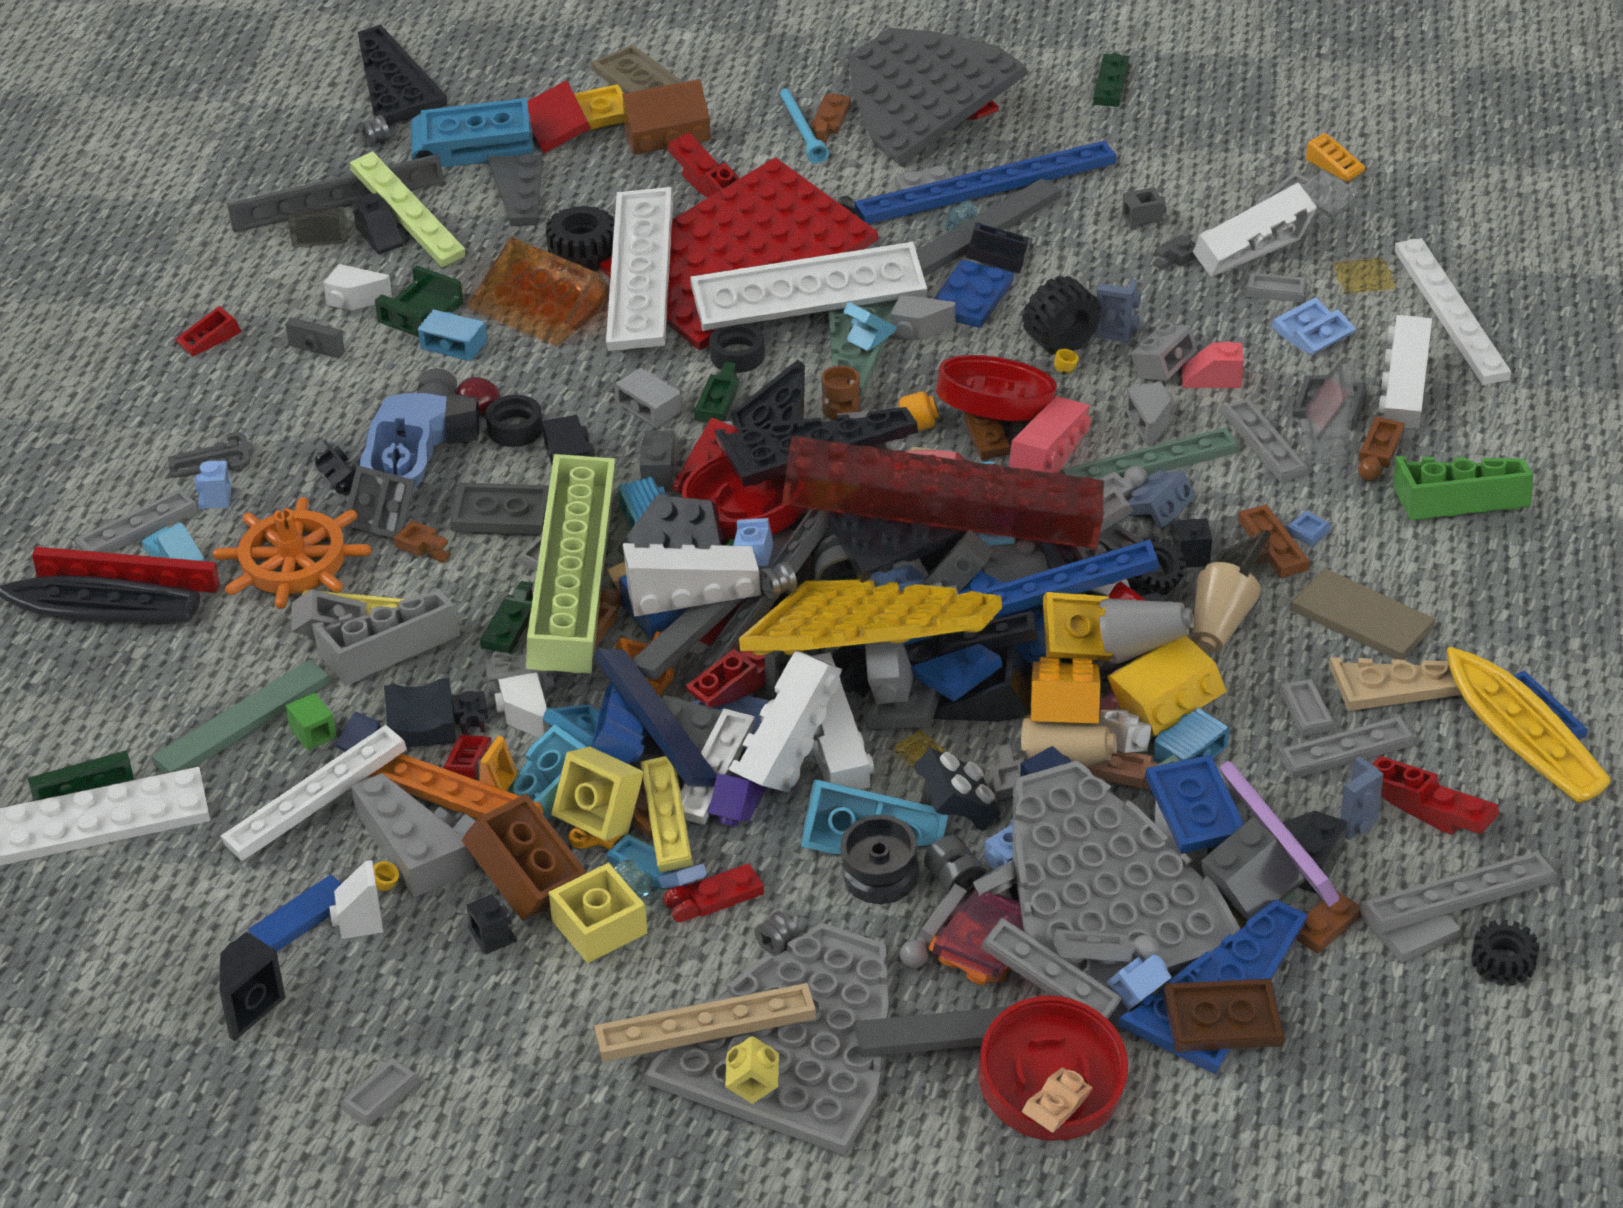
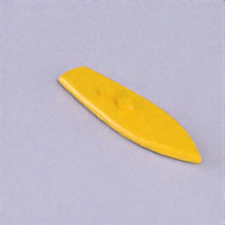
[1446,647,1611,803]

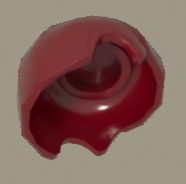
[455,377,500,416]

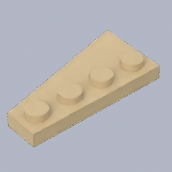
[1329,657,1462,711]

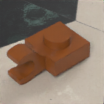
[394,521,451,563]

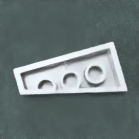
[1378,315,1432,429]
[812,652,874,790]

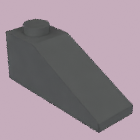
[640,431,675,492]

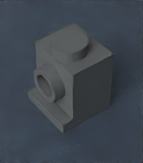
[1122,187,1167,230]

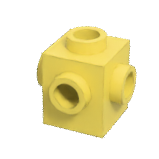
[725,1036,779,1104]

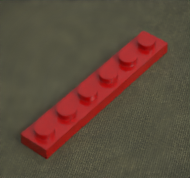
[32,547,220,593]

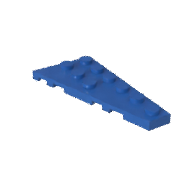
[1118,899,1308,1074]

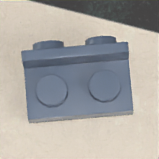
[1095,279,1141,343]

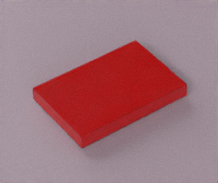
[528,80,591,153]

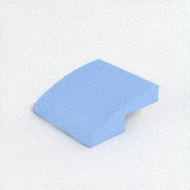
[1271,297,1356,355]

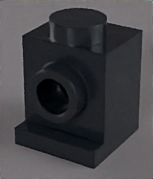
[467,894,517,955]

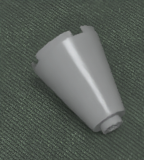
[1099,599,1194,664]

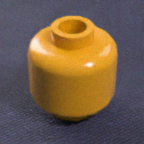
[898,391,940,432]

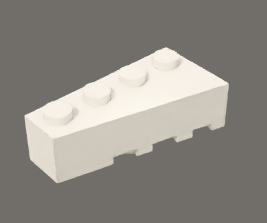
[1193,182,1317,277]
[623,543,761,617]
[728,650,842,793]

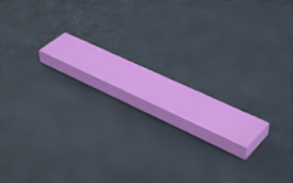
[1218,761,1339,907]

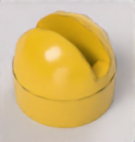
[1054,349,1079,374]
[373,861,399,892]

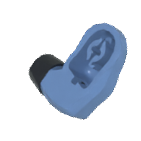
[360,393,480,488]

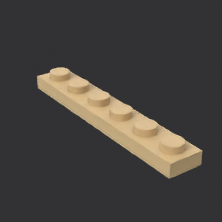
[594,983,816,1062]

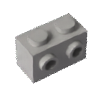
[1131,322,1198,380]

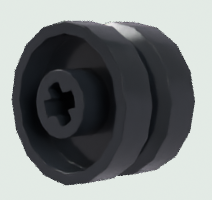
[840,814,919,905]

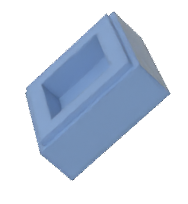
[1287,511,1331,546]
[658,863,707,889]

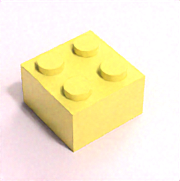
[551,747,644,841]
[548,863,648,964]

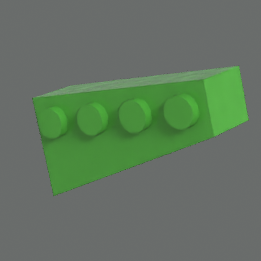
[1393,456,1534,520]

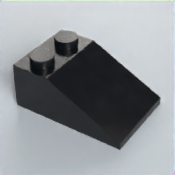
[933,645,1031,722]

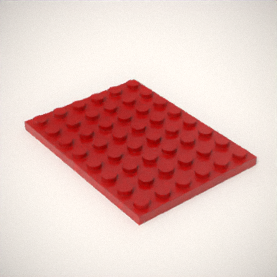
[599,157,879,351]

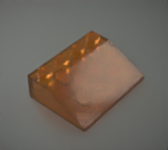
[467,237,610,346]

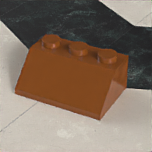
[622,79,711,155]
[461,793,587,921]

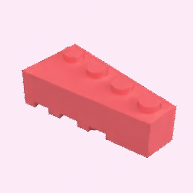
[1008,396,1092,496]

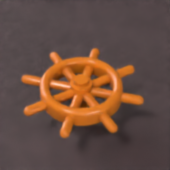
[212,497,372,609]

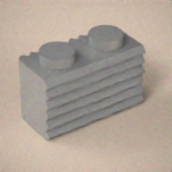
[614,367,681,428]

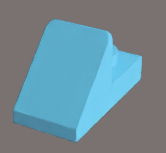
[843,302,897,351]
[142,522,205,561]

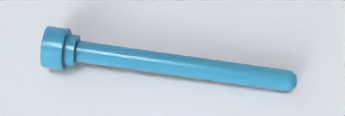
[780,88,829,163]

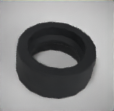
[709,323,765,373]
[486,394,543,447]

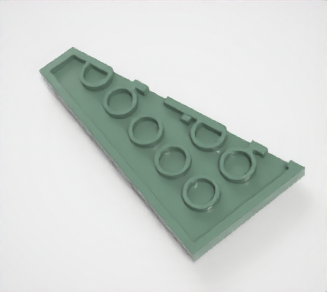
[829,300,897,396]

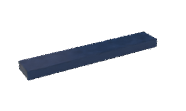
[594,648,717,787]

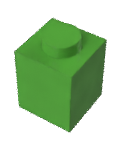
[285,692,337,751]

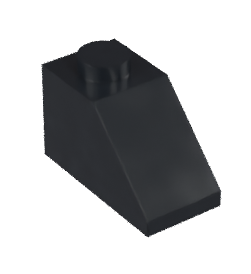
[352,193,404,255]
[1169,518,1212,568]

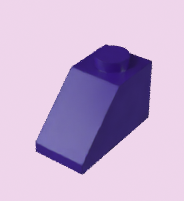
[708,773,767,826]

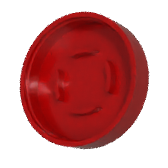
[935,355,1057,421]
[682,453,808,542]
[978,996,1128,1141]

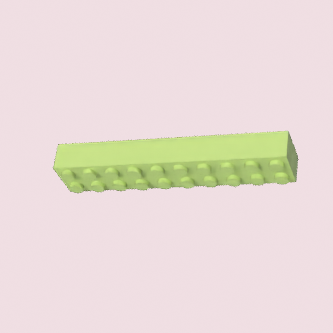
[526,454,615,674]

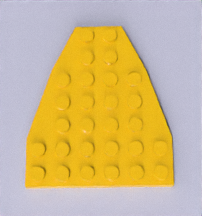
[739,580,1002,655]

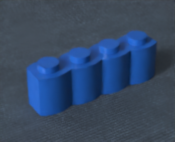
[590,682,648,764]

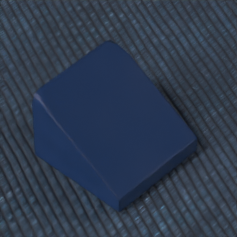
[336,712,381,752]

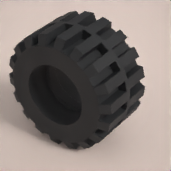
[546,205,615,274]
[1022,276,1102,355]

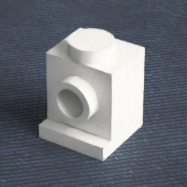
[1099,709,1152,753]

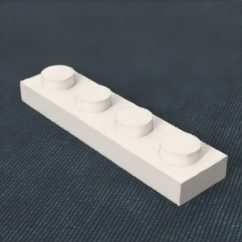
[681,708,756,825]

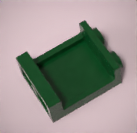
[375,265,464,337]

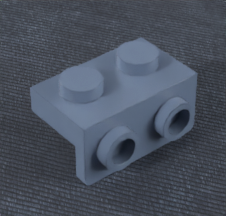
[1128,470,1195,528]
[1340,756,1384,840]

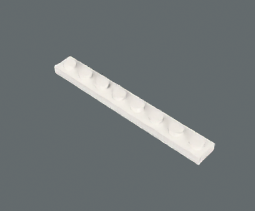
[1395,238,1511,385]

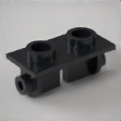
[315,440,356,495]

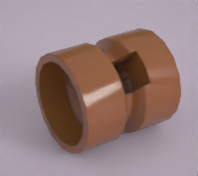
[821,365,860,421]

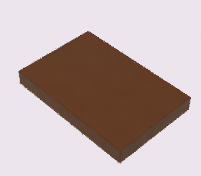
[1162,979,1285,1052]

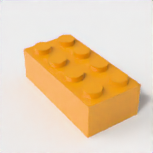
[1031,657,1100,724]

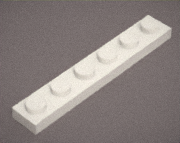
[221,725,407,861]

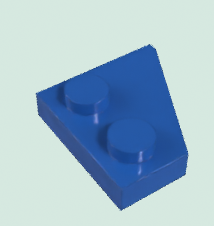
[911,644,1003,702]

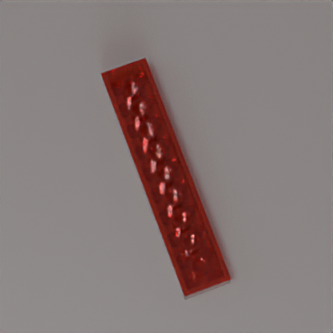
[782,436,1104,549]

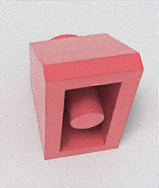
[1181,341,1244,388]

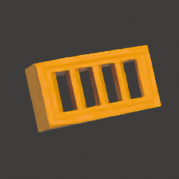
[1306,133,1365,182]
[480,735,518,791]

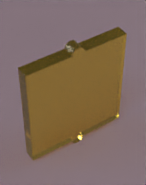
[1334,258,1395,294]

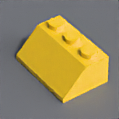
[1108,636,1227,737]

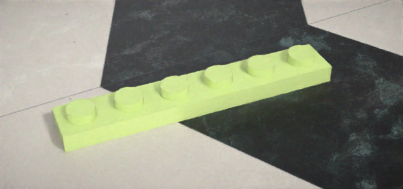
[350,151,465,267]

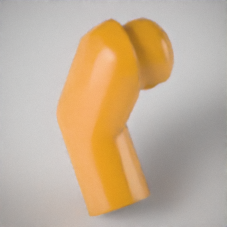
[568,827,621,850]

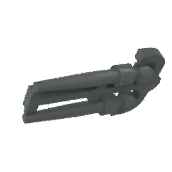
[168,432,254,478]

